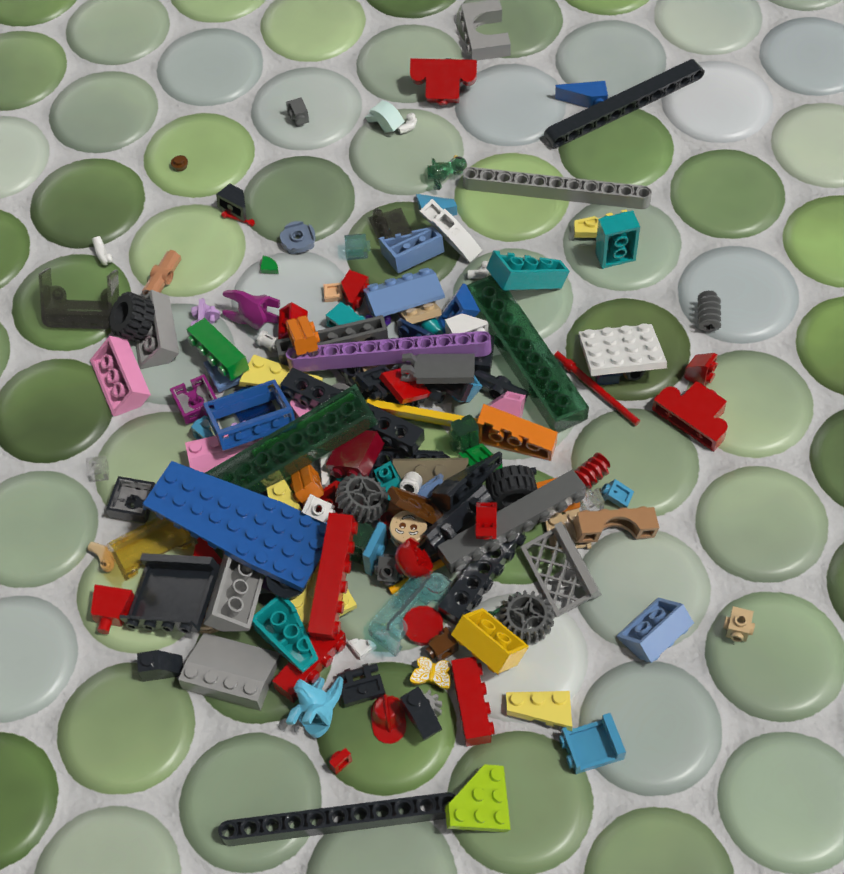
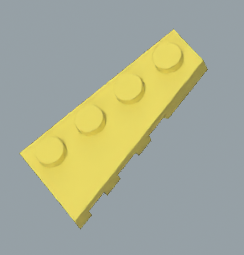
[239,355,323,390]

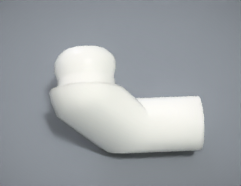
[397,113,417,134]
[468,261,489,279]

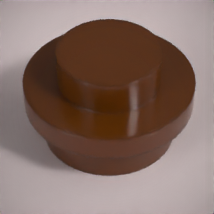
[171,155,188,171]

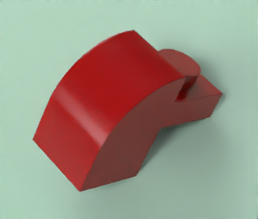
[476,502,497,539]

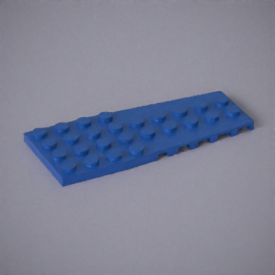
[143,461,327,592]

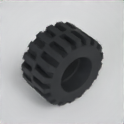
[109,292,155,342]
[485,465,538,510]

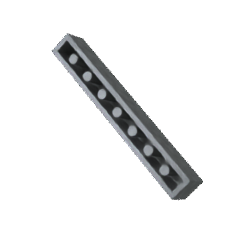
[437,469,586,573]

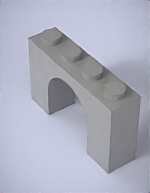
[459,0,511,61]

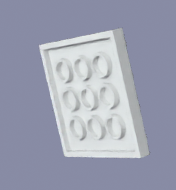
[579,324,667,376]

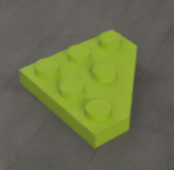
[445,764,511,832]

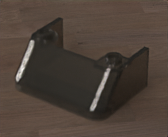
[38,268,119,329]

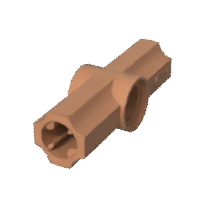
[142,250,181,295]

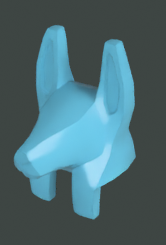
[286,677,343,738]

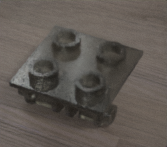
[368,208,412,241]

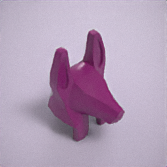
[222,290,280,330]

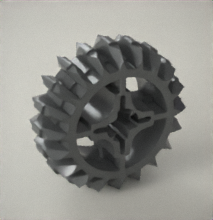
[335,473,389,524]
[499,590,555,645]

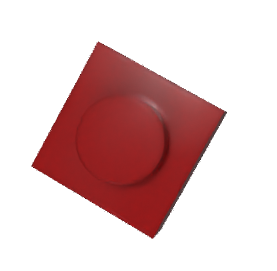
[329,748,352,775]

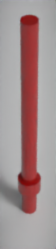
[554,351,640,426]

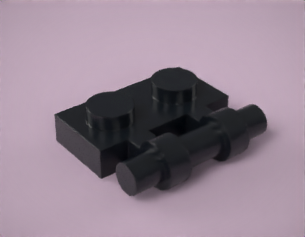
[355,364,393,400]
[336,663,386,707]

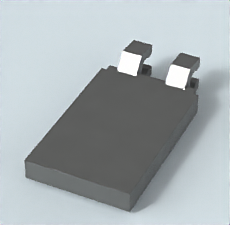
[401,353,475,384]

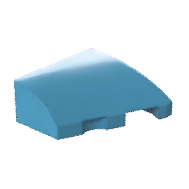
[416,194,457,218]

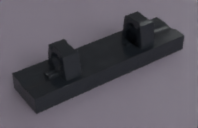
[423,483,493,551]

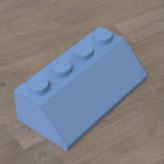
[363,268,445,317]

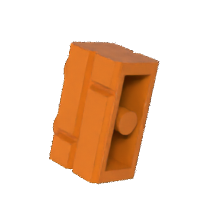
[286,316,320,356]
[290,463,324,506]

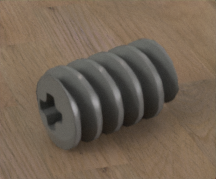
[697,290,721,331]

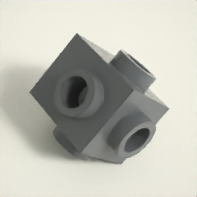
[375,554,404,585]

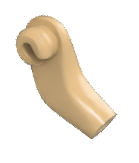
[88,542,115,572]

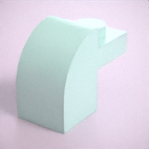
[365,100,405,133]

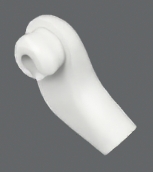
[92,236,113,266]

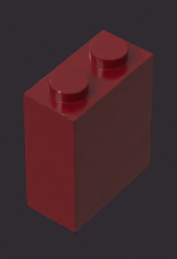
[326,428,384,478]

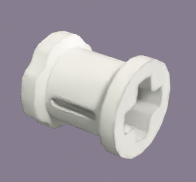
[256,330,278,353]

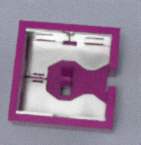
[170,374,217,425]

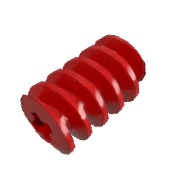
[574,452,610,489]

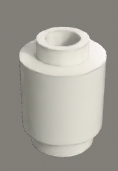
[400,472,423,494]

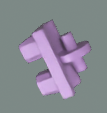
[191,298,220,326]

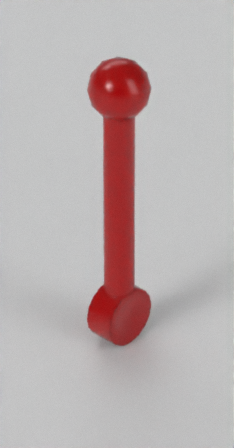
[221,211,255,227]

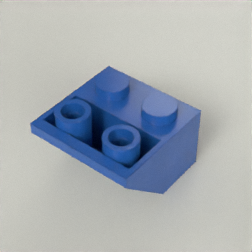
[437,283,480,334]

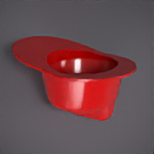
[371,694,406,744]

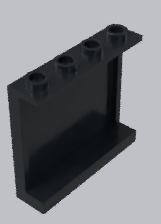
[119,553,220,633]

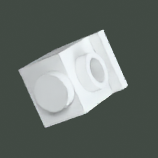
[302,494,335,523]

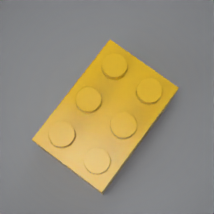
[451,608,529,674]

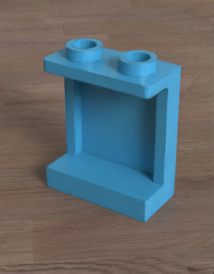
[559,713,626,774]

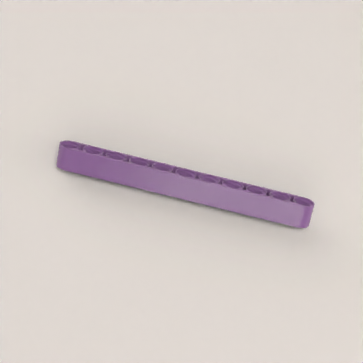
[286,331,492,372]

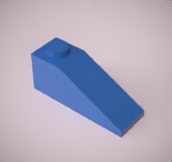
[555,81,608,108]

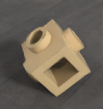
[723,606,755,642]

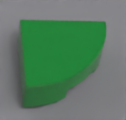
[260,256,279,274]

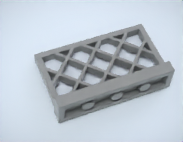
[521,522,602,617]

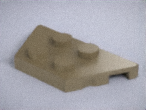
[393,458,468,498]

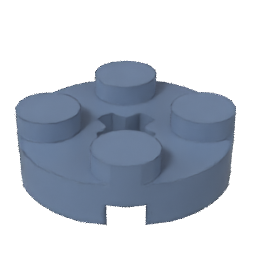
[280,221,316,254]

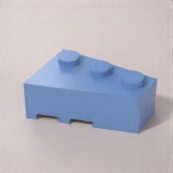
[379,226,444,273]

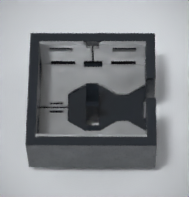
[106,476,156,523]

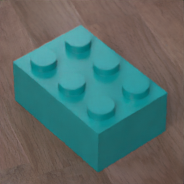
[595,210,640,269]

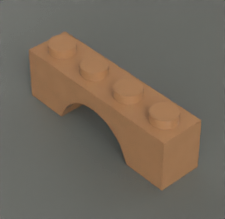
[573,506,660,543]

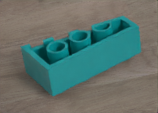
[486,250,570,291]

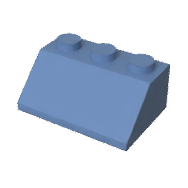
[616,597,694,663]

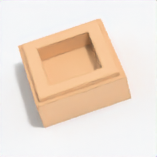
[323,283,343,302]

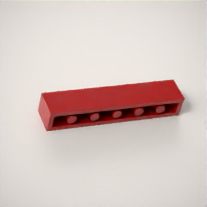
[307,512,358,640]

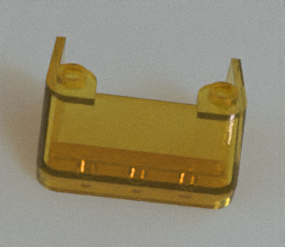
[106,517,199,581]

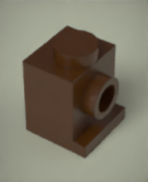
[425,627,459,662]

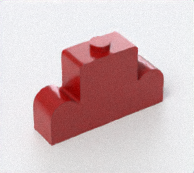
[410,58,477,105]
[652,382,728,452]

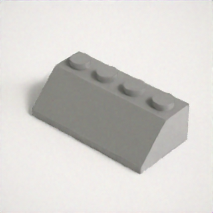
[136,290,179,369]
[203,554,265,631]

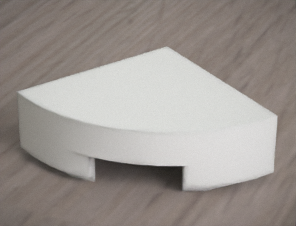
[348,638,377,660]

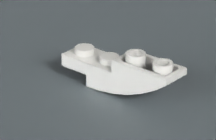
[419,199,482,263]

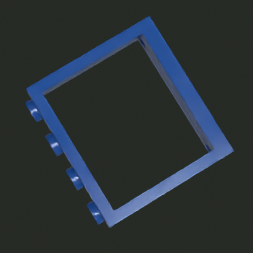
[203,379,297,451]

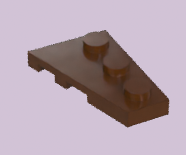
[387,486,444,524]

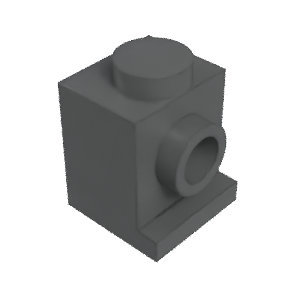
[286,97,309,126]

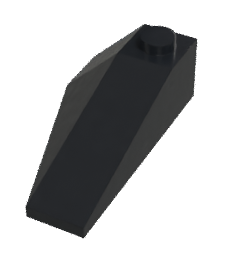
[432,451,502,512]

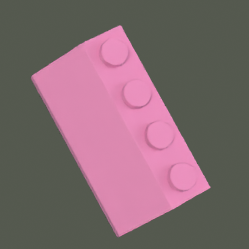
[90,336,151,416]
[185,434,271,480]

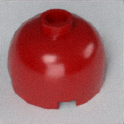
[395,537,433,579]

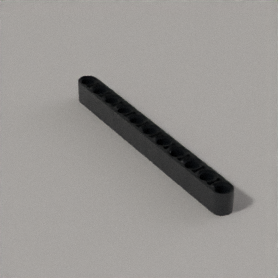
[544,59,705,148]
[218,792,455,846]

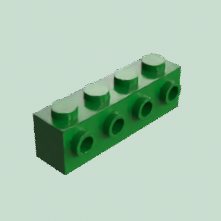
[186,318,249,381]

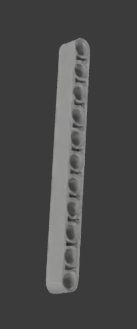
[463,167,652,209]

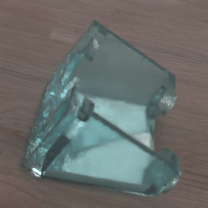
[368,572,452,657]

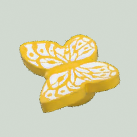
[410,657,451,690]

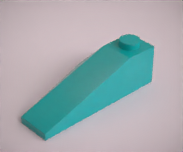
[252,596,318,673]

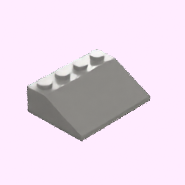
[178,633,281,711]

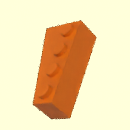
[477,404,558,461]

